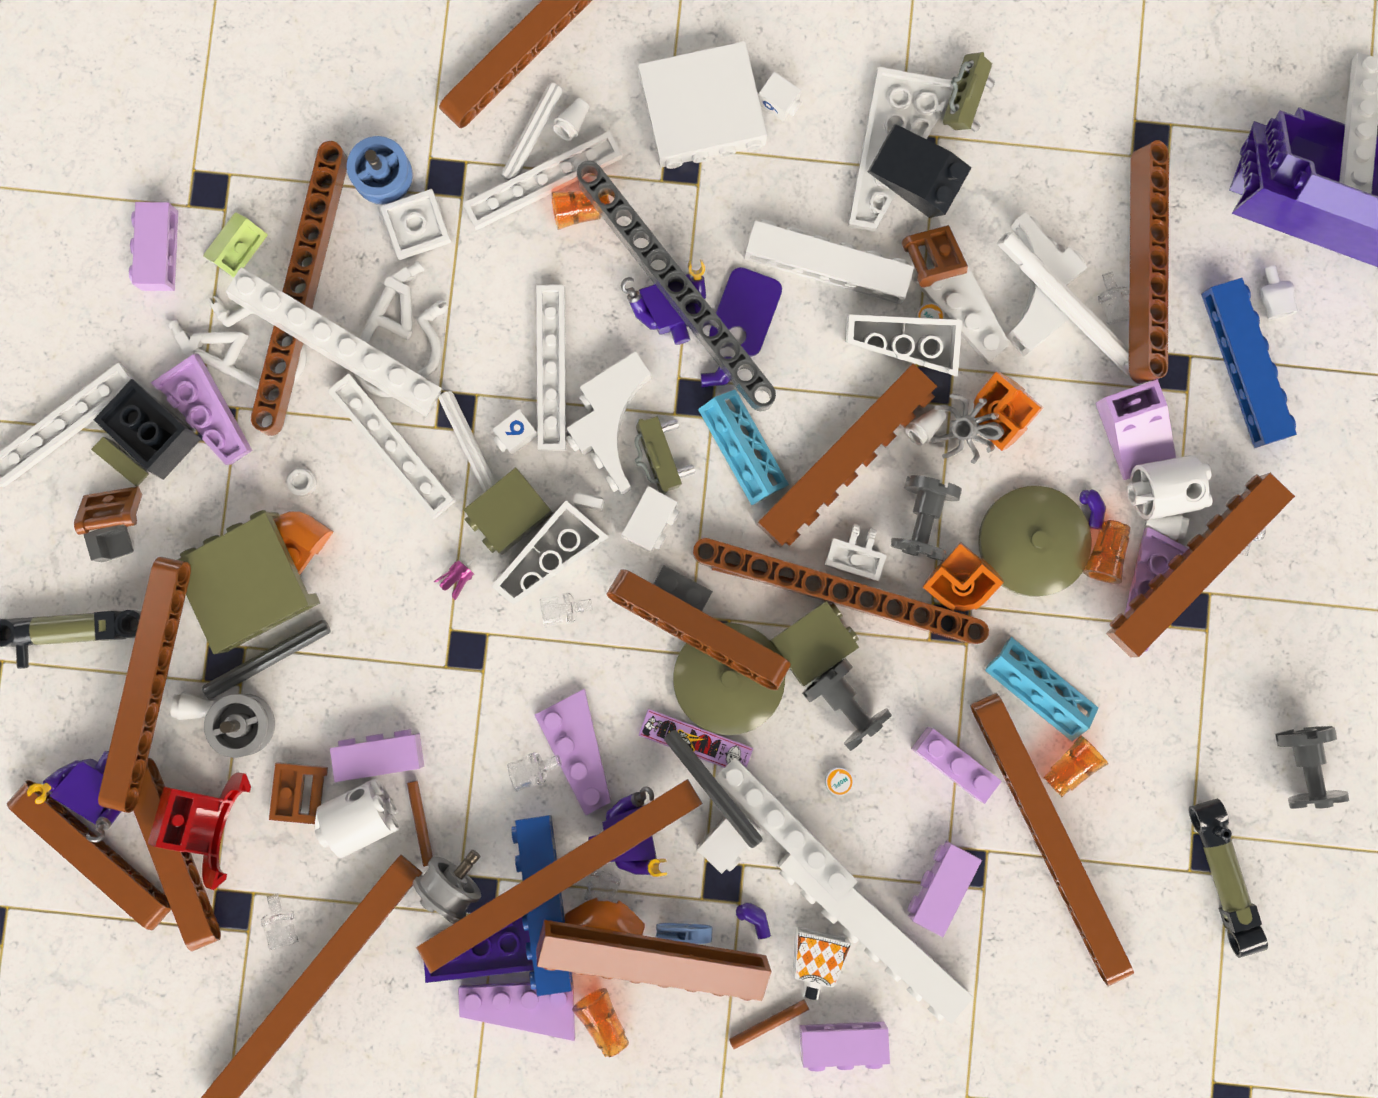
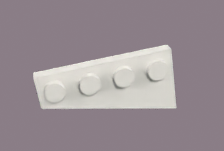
[915,262,1010,364]

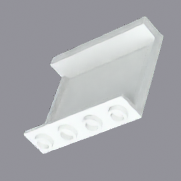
[638,41,767,169]

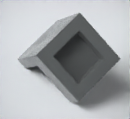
[83,525,134,562]

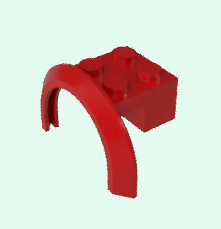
[148,772,251,890]

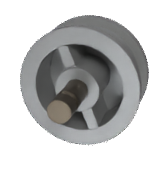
[204,694,275,758]
[413,850,481,924]

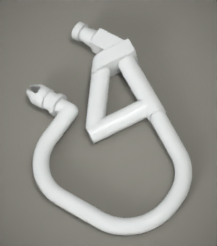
[353,261,448,397]
[168,296,306,392]

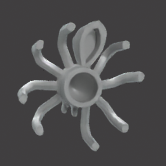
[931,394,1004,464]

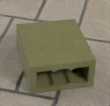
[464,467,553,555]
[770,601,859,686]

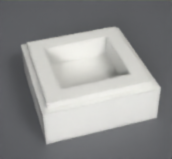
[573,492,604,511]

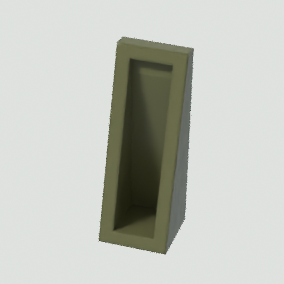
[91,437,149,486]

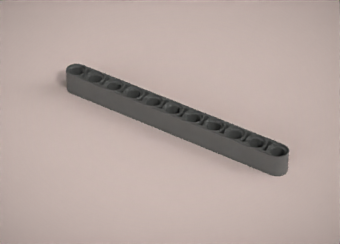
[577,161,776,412]

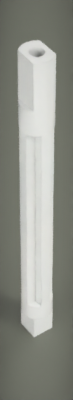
[997,232,1131,378]

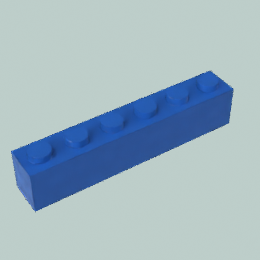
[1201,278,1297,449]
[511,815,574,997]

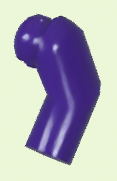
[701,356,733,387]
[1079,489,1106,530]
[736,903,771,939]

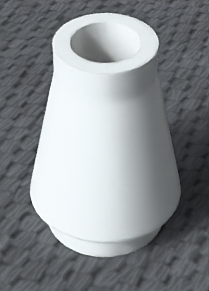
[553,98,590,141]
[906,407,947,446]
[1144,514,1189,541]
[171,692,216,720]

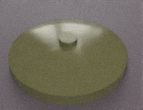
[979,486,1092,597]
[673,623,785,735]

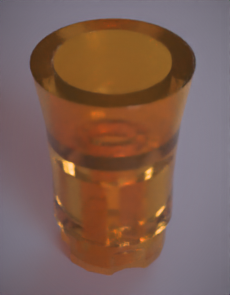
[551,191,610,230]
[1083,520,1131,584]
[1043,735,1109,797]
[572,988,629,1058]

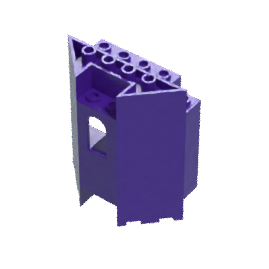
[1229,107,1378,267]

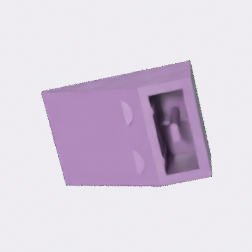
[1095,379,1176,480]

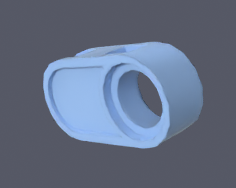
[656,923,712,944]

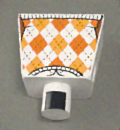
[793,926,851,1000]

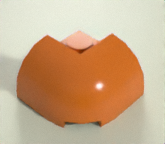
[973,372,1044,451]
[274,511,333,575]
[923,542,1004,611]
[565,897,645,935]

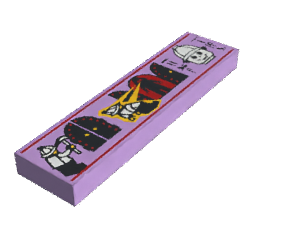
[639,709,753,768]

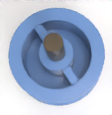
[347,136,413,204]

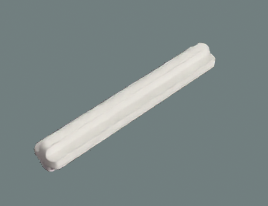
[502,82,562,181]
[439,391,496,492]

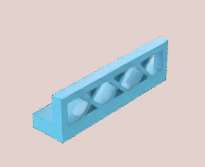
[698,389,789,505]
[985,637,1099,742]

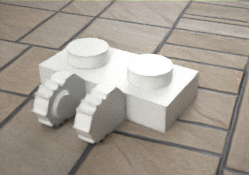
[824,523,887,582]

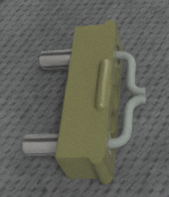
[943,52,995,132]
[634,416,695,495]

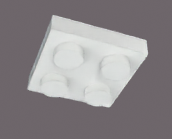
[380,189,451,260]

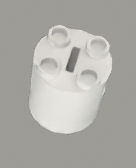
[1127,455,1212,520]
[314,778,399,858]

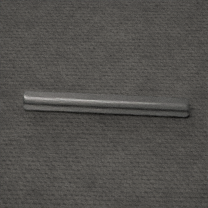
[202,620,331,699]
[664,730,763,848]

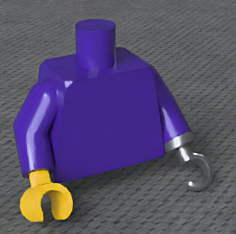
[620,259,706,345]
[27,751,122,843]
[588,786,667,877]

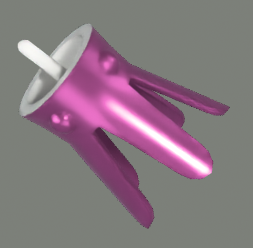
[433,560,475,600]

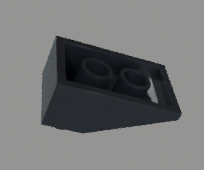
[867,124,972,218]
[93,379,201,480]

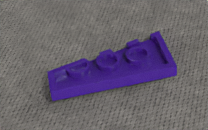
[424,917,534,983]

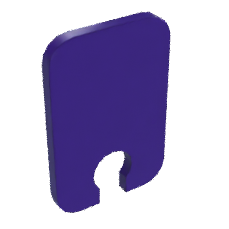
[709,267,782,357]

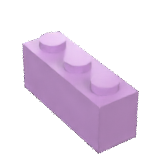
[129,202,178,291]
[911,727,1002,804]
[330,729,424,782]
[908,841,982,937]
[800,1022,890,1072]

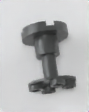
[890,475,962,561]
[802,658,892,751]
[1275,726,1349,809]

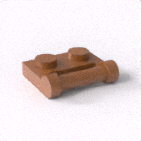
[902,225,968,288]
[74,486,142,535]
[269,762,328,824]

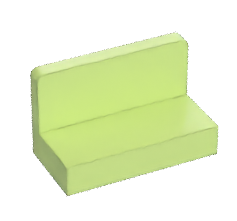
[203,213,268,278]

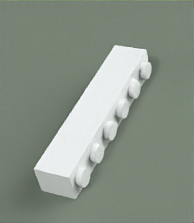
[744,220,915,304]

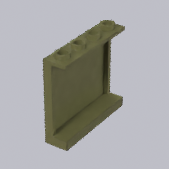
[177,510,320,654]

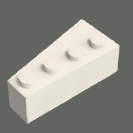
[845,314,962,377]
[492,501,608,605]

